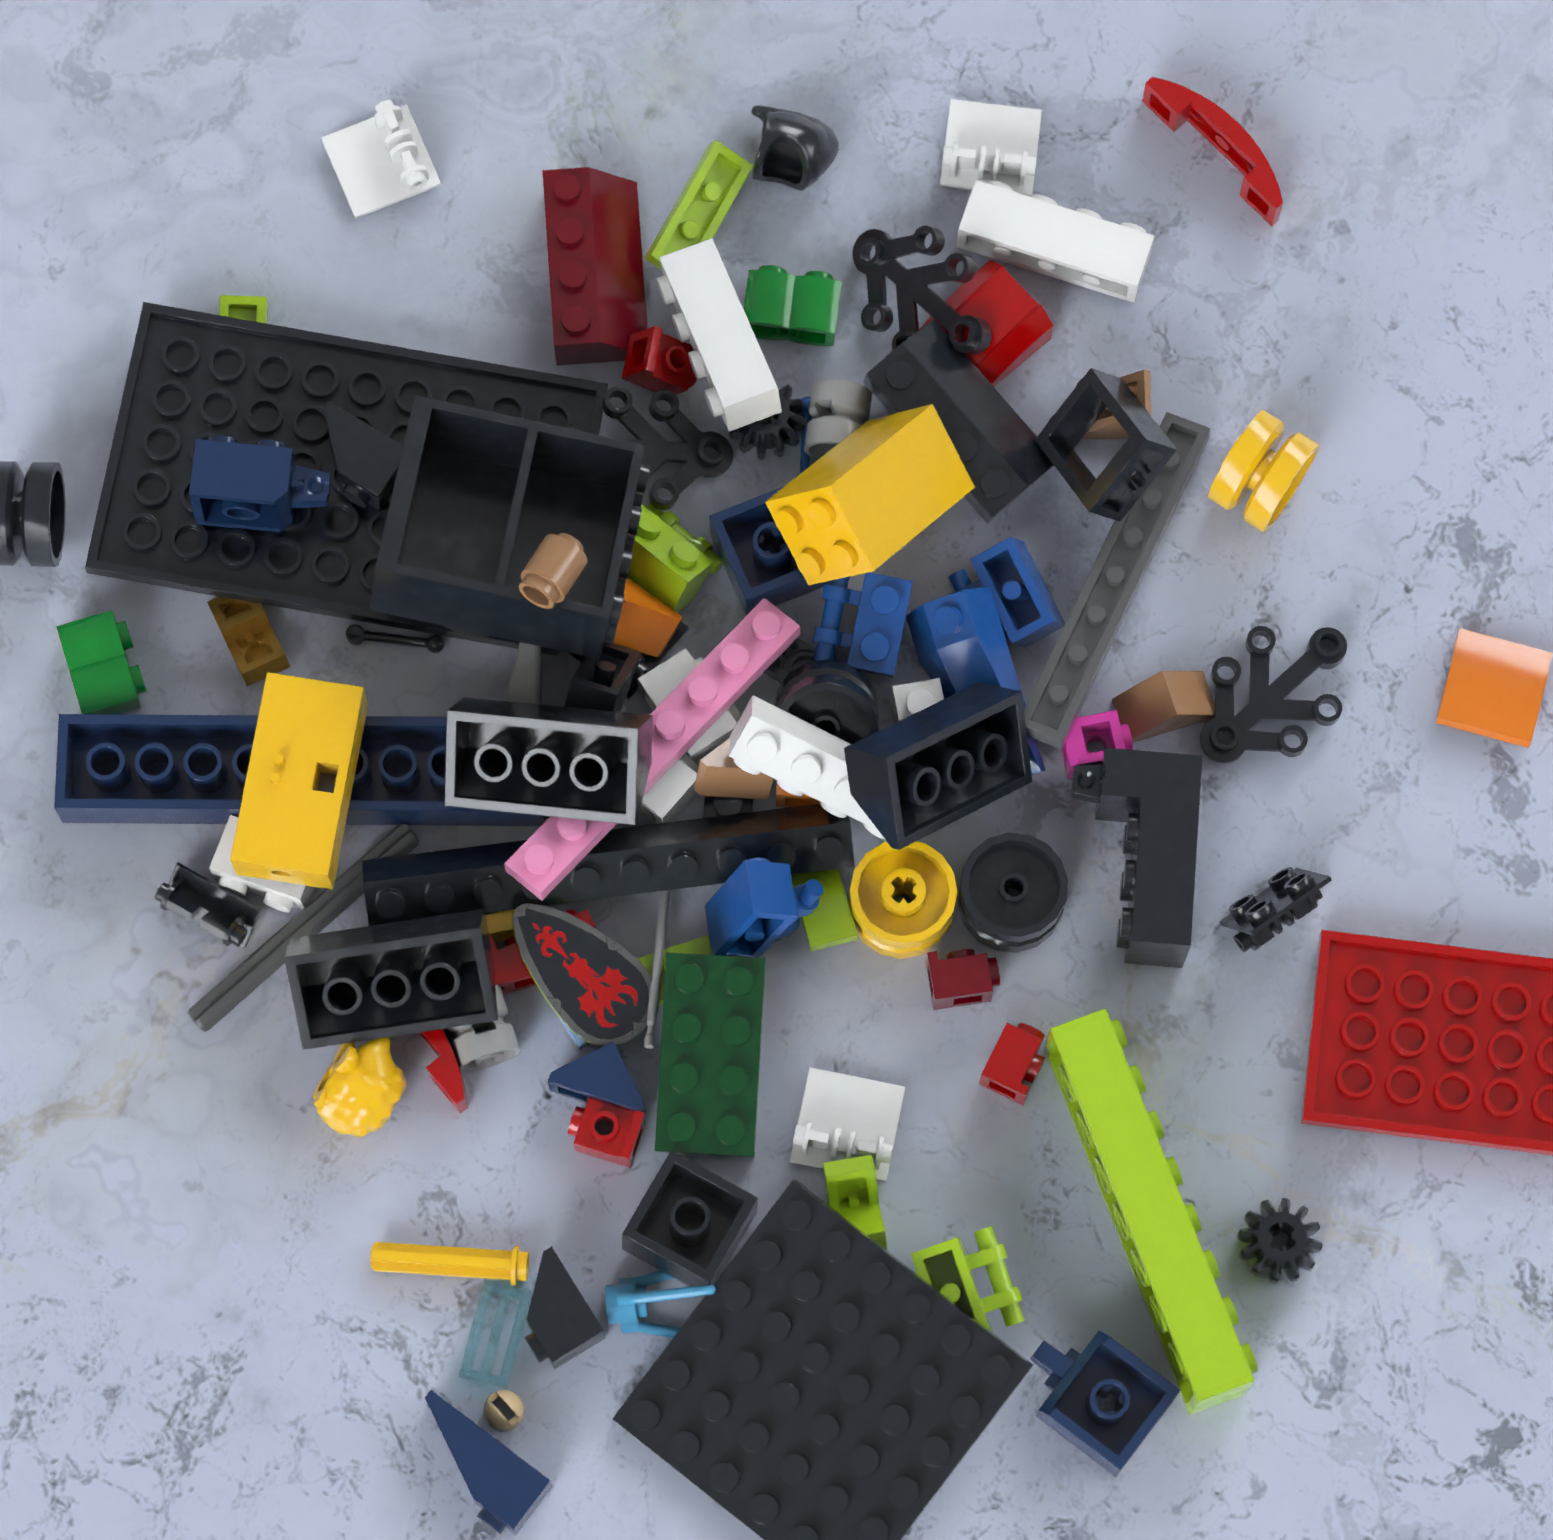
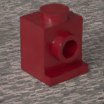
[926,949,1000,1010]

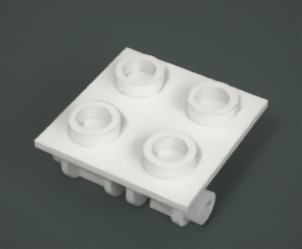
[940,99,1042,197]
[321,100,442,219]
[790,1067,906,1182]

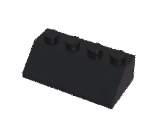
[863,319,1054,524]
[844,682,1033,850]
[445,697,653,825]
[284,909,498,1050]

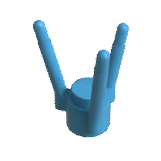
[605,1270,716,1338]

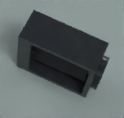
[1035,368,1177,522]

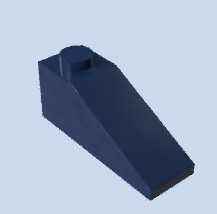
[425,1390,553,1535]

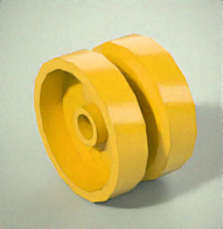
[1207,410,1320,533]
[849,841,958,959]

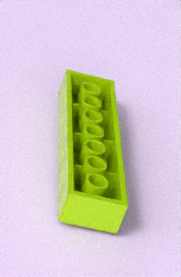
[1044,1008,1258,1416]

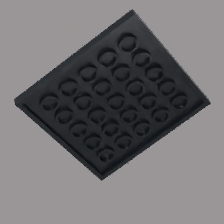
[612,1180,1034,1540]

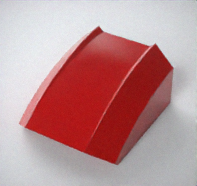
[919,260,1053,387]

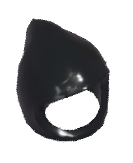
[751,105,839,191]

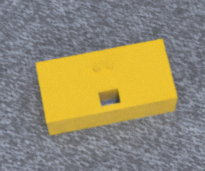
[230,672,368,890]

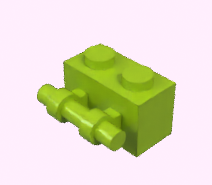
[628,503,723,613]
[910,1226,1025,1332]

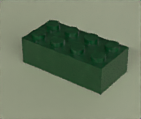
[655,953,766,1157]

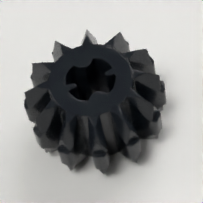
[728,384,806,460]
[1237,1198,1323,1284]

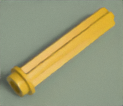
[370,1242,530,1286]

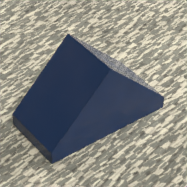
[548,1041,646,1113]

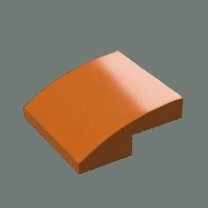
[1436,628,1552,748]

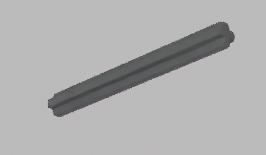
[188,823,419,1032]

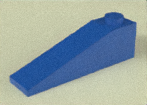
[906,587,1046,775]

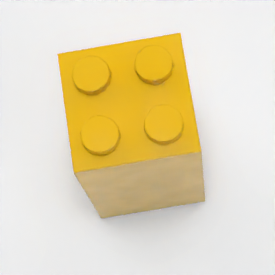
[765,404,975,586]

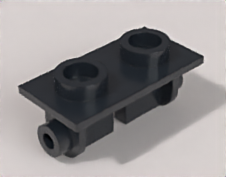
[155,862,261,948]

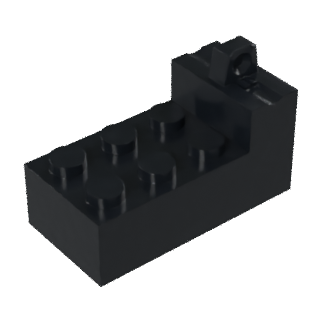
[1071,748,1203,968]

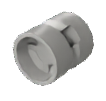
[804,380,872,459]
[447,984,521,1071]

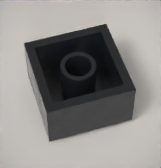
[622,1150,758,1286]

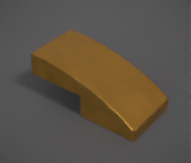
[207,597,291,687]

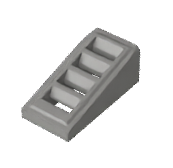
[505,642,542,705]

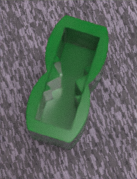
[744,265,842,346]
[56,610,147,715]

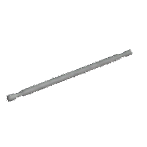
[644,890,671,1049]

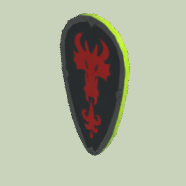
[512,903,652,1046]

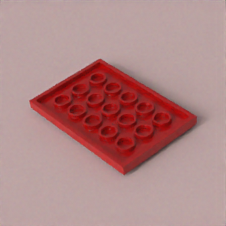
[1301,930,1553,1156]

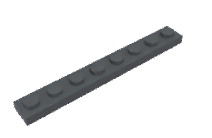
[1024,412,1210,750]

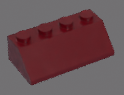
[542,167,648,366]

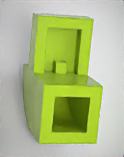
[823,1155,888,1251]

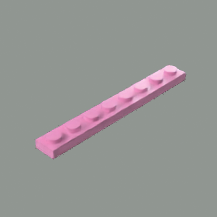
[504,598,800,901]

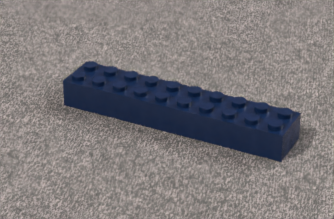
[54,714,546,826]

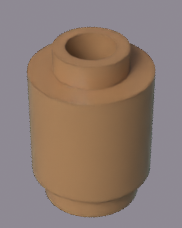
[519,533,588,609]

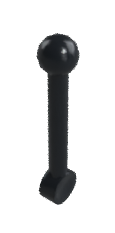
[346,624,445,653]

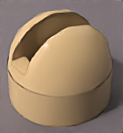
[484,1389,525,1431]

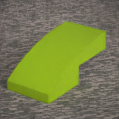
[791,869,858,952]

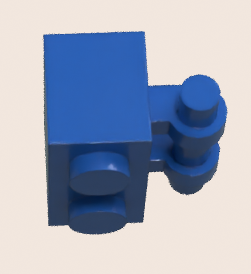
[948,537,1065,648]
[813,572,913,677]
[705,858,824,958]

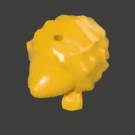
[312,1037,407,1138]

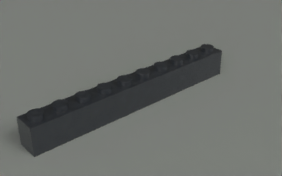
[362,803,855,926]

